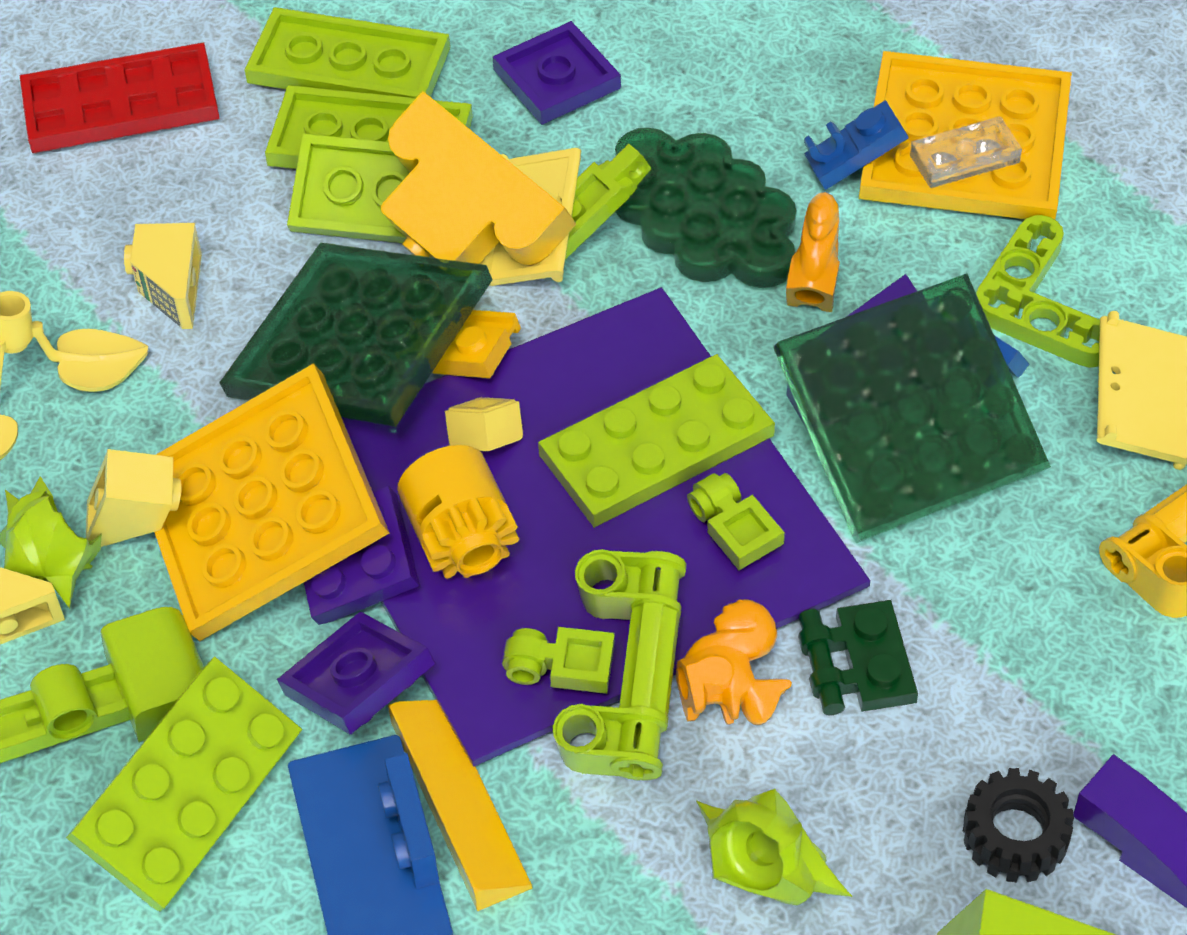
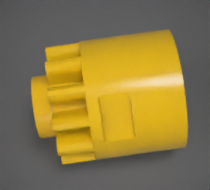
[397,445,519,579]

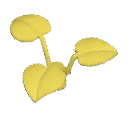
[0,291,148,460]

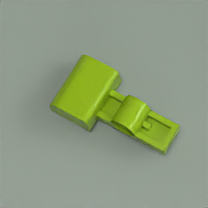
[0,607,204,763]

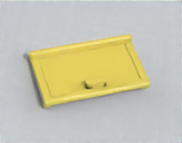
[477,148,581,286]
[1097,311,1187,470]

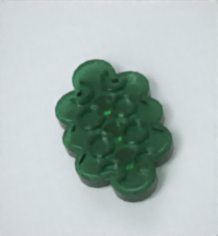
[615,128,797,288]

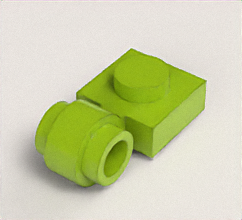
[687,473,785,570]
[502,627,615,694]

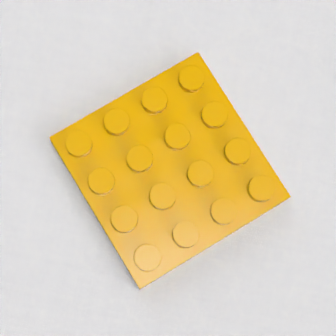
[859,51,1072,219]
[154,363,389,642]

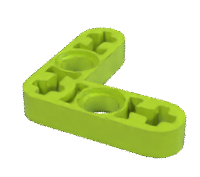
[973,215,1100,368]

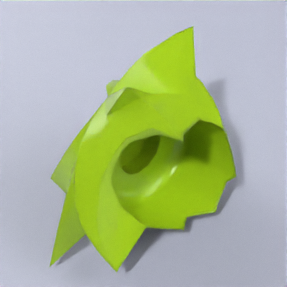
[0,476,102,609]
[696,789,853,905]

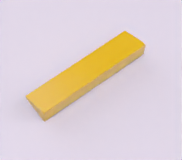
[388,700,532,911]

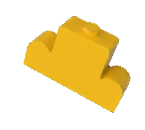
[381,91,576,281]

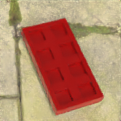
[19,42,220,153]

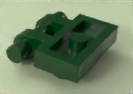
[798,600,918,715]

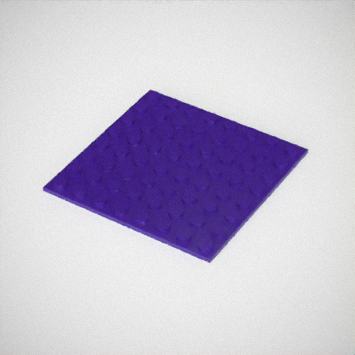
[342,287,871,766]

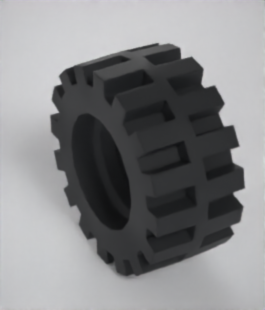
[963,768,1074,883]

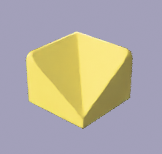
[445,397,523,451]

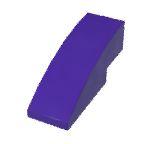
[1073,754,1187,908]

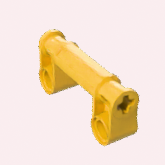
[1099,484,1187,618]

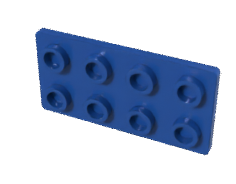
[288,735,453,935]

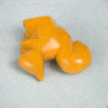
[786,192,840,312]
[676,599,792,725]

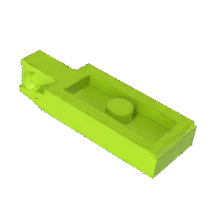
[565,144,651,260]

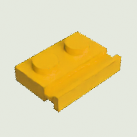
[396,307,521,378]

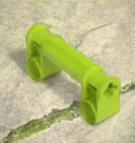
[553,549,687,780]

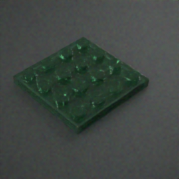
[219,242,493,427]
[773,273,1051,543]

